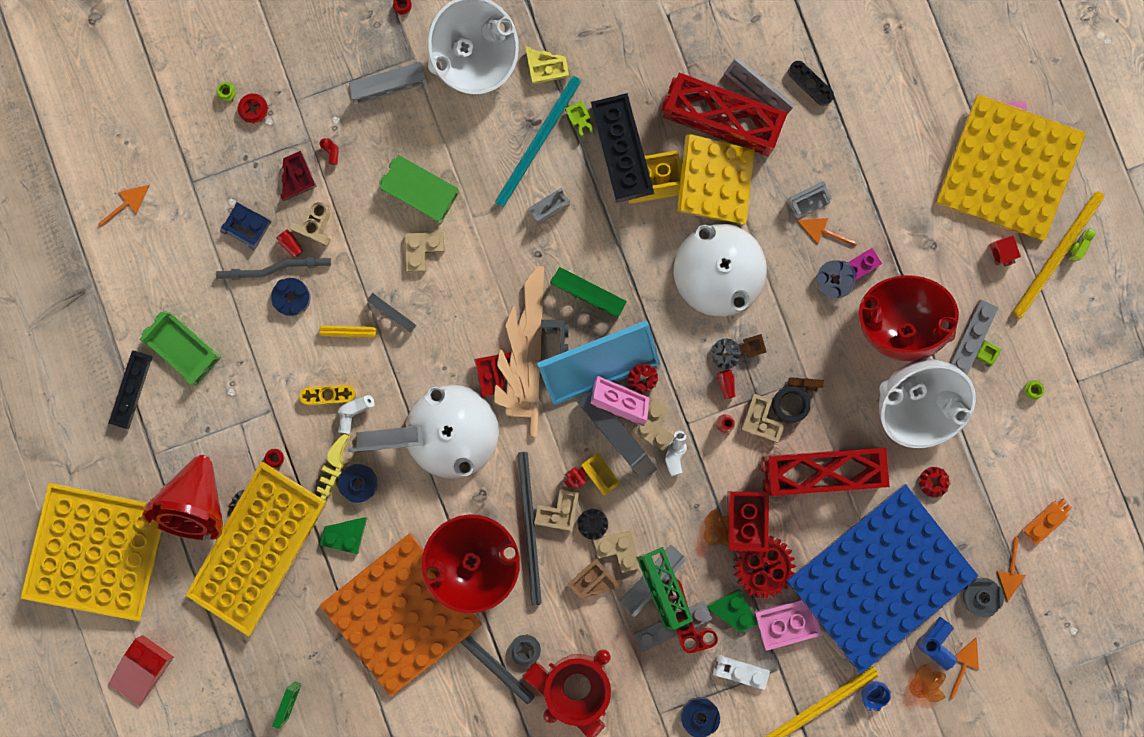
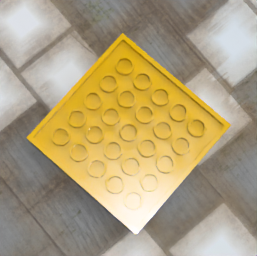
[935,94,1087,241]
[20,483,162,621]

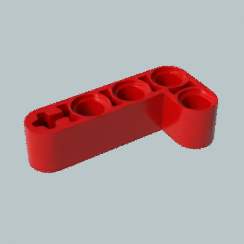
[664,578,718,653]

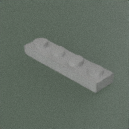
[724,57,795,115]
[950,300,998,375]
[634,601,712,652]

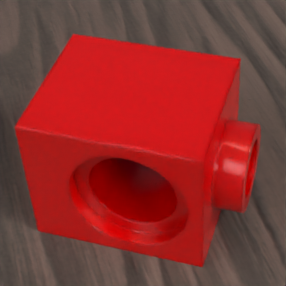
[989,235,1021,267]

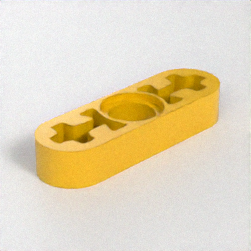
[299,385,356,405]

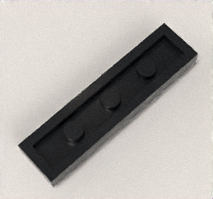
[108,350,153,429]

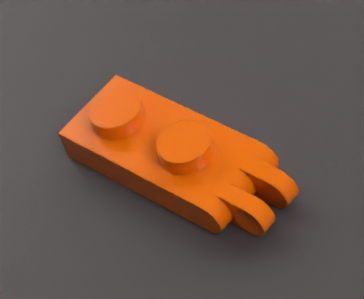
[1022,498,1072,545]

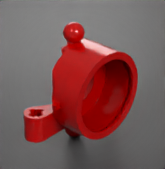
[523,649,611,737]

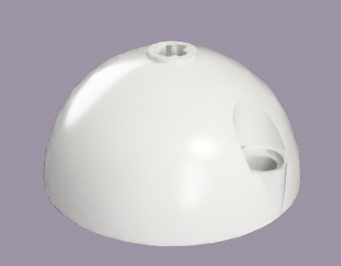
[426,0,519,94]
[673,224,767,317]
[879,359,976,448]
[406,385,499,479]

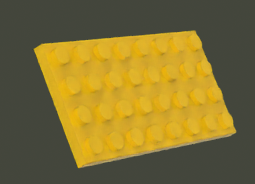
[185,462,327,637]

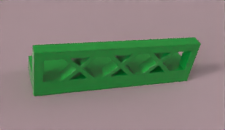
[550,267,627,319]
[636,547,693,630]

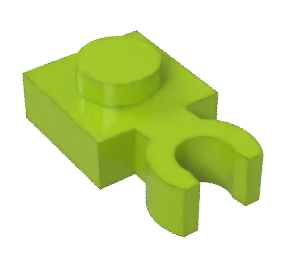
[565,101,593,137]
[1068,228,1096,262]

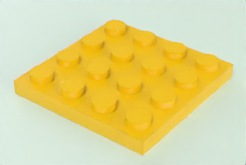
[677,134,755,225]

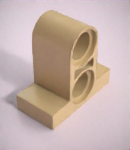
[289,202,331,247]

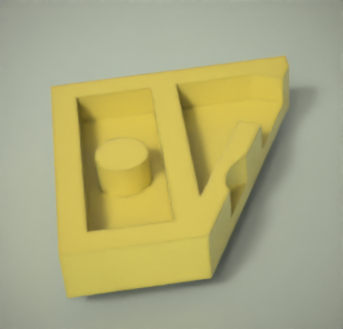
[525,47,569,84]

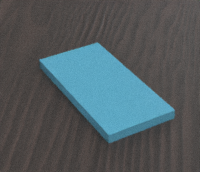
[537,320,660,405]

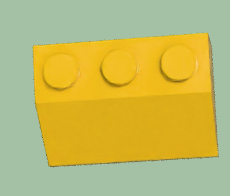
[628,150,682,204]

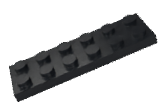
[591,93,654,203]

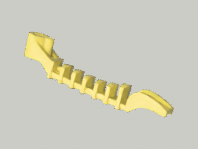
[310,434,351,533]

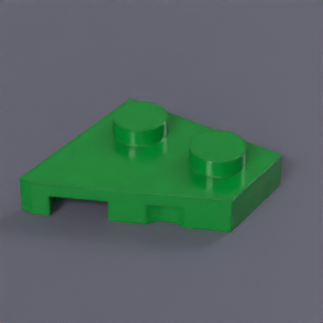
[320,517,367,554]
[706,589,758,633]

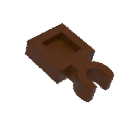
[738,334,767,358]
[788,377,824,392]

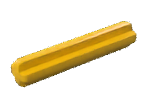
[319,325,377,338]

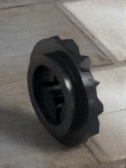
[577,508,608,540]

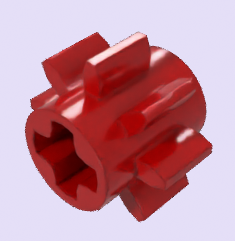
[563,466,588,490]

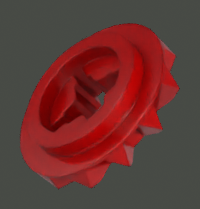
[237,93,269,124]
[628,364,659,394]
[919,467,951,498]

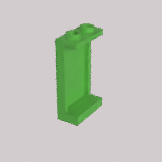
[379,155,459,224]
[139,311,221,386]

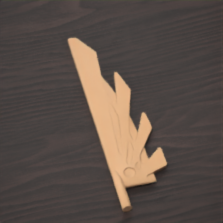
[494,266,544,437]

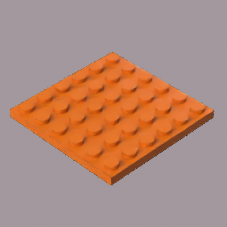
[320,533,482,697]

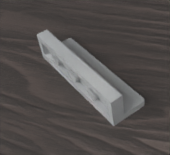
[349,62,428,105]
[348,426,424,452]
[619,545,687,617]

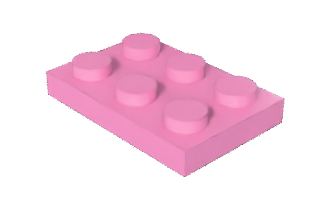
[590,376,649,426]
[755,599,822,651]

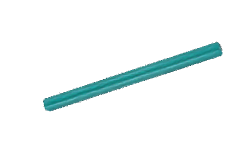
[495,76,581,207]

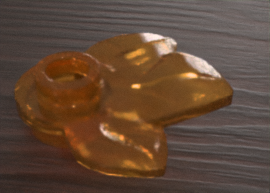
[704,509,728,546]
[910,664,946,702]

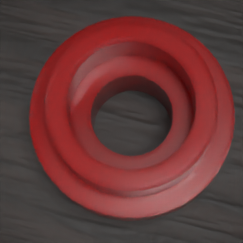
[393,0,412,15]
[265,449,284,468]

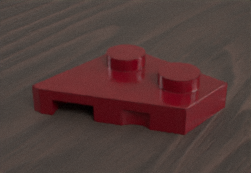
[281,151,317,201]

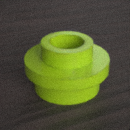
[216,82,236,101]
[1024,380,1044,399]

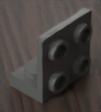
[541,320,569,354]

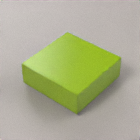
[976,340,1002,367]

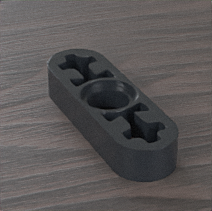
[788,61,834,106]

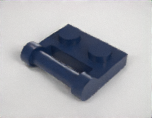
[220,202,272,250]

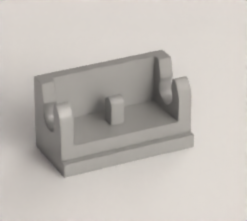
[787,181,832,219]
[528,188,570,225]

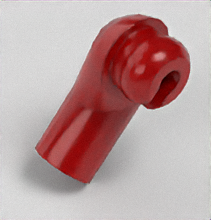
[319,138,339,165]

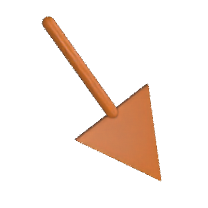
[98,185,150,226]
[797,218,857,246]
[997,537,1026,602]
[950,637,979,699]

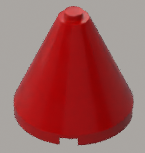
[142,455,223,540]

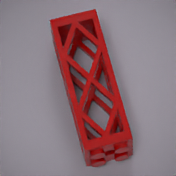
[661,72,787,157]
[760,448,890,496]

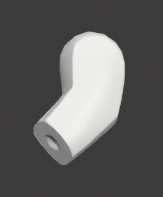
[338,395,375,434]
[665,431,687,477]

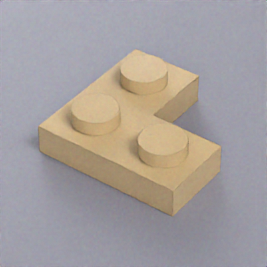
[405,232,445,272]
[741,394,785,442]
[632,399,674,452]
[534,489,579,531]
[594,530,640,573]

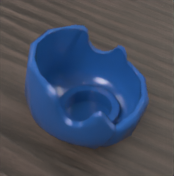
[861,681,891,711]

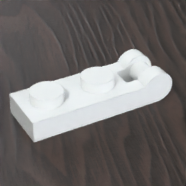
[713,655,770,690]

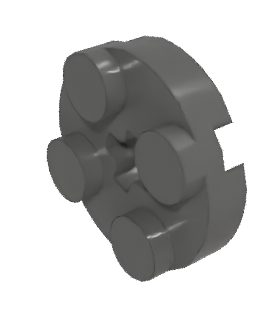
[963,577,1004,617]

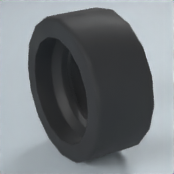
[772,387,810,423]

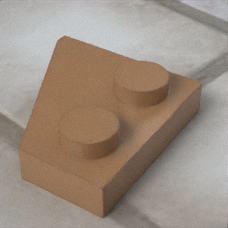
[567,558,621,599]

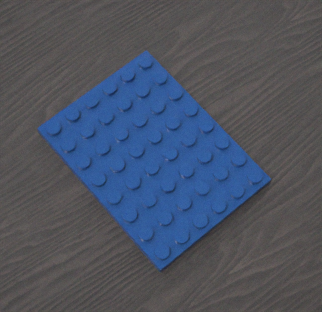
[786,484,978,674]

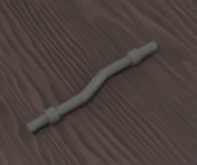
[216,257,331,280]

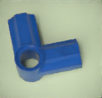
[917,617,957,671]

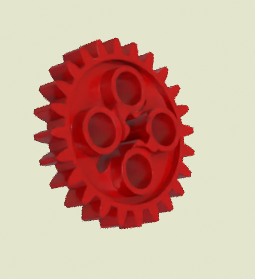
[733,536,796,599]

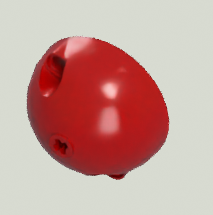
[859,275,959,361]
[422,514,520,613]

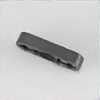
[367,293,417,333]

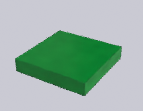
[272,681,301,729]

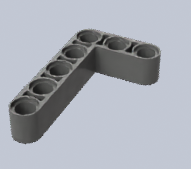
[577,390,657,482]

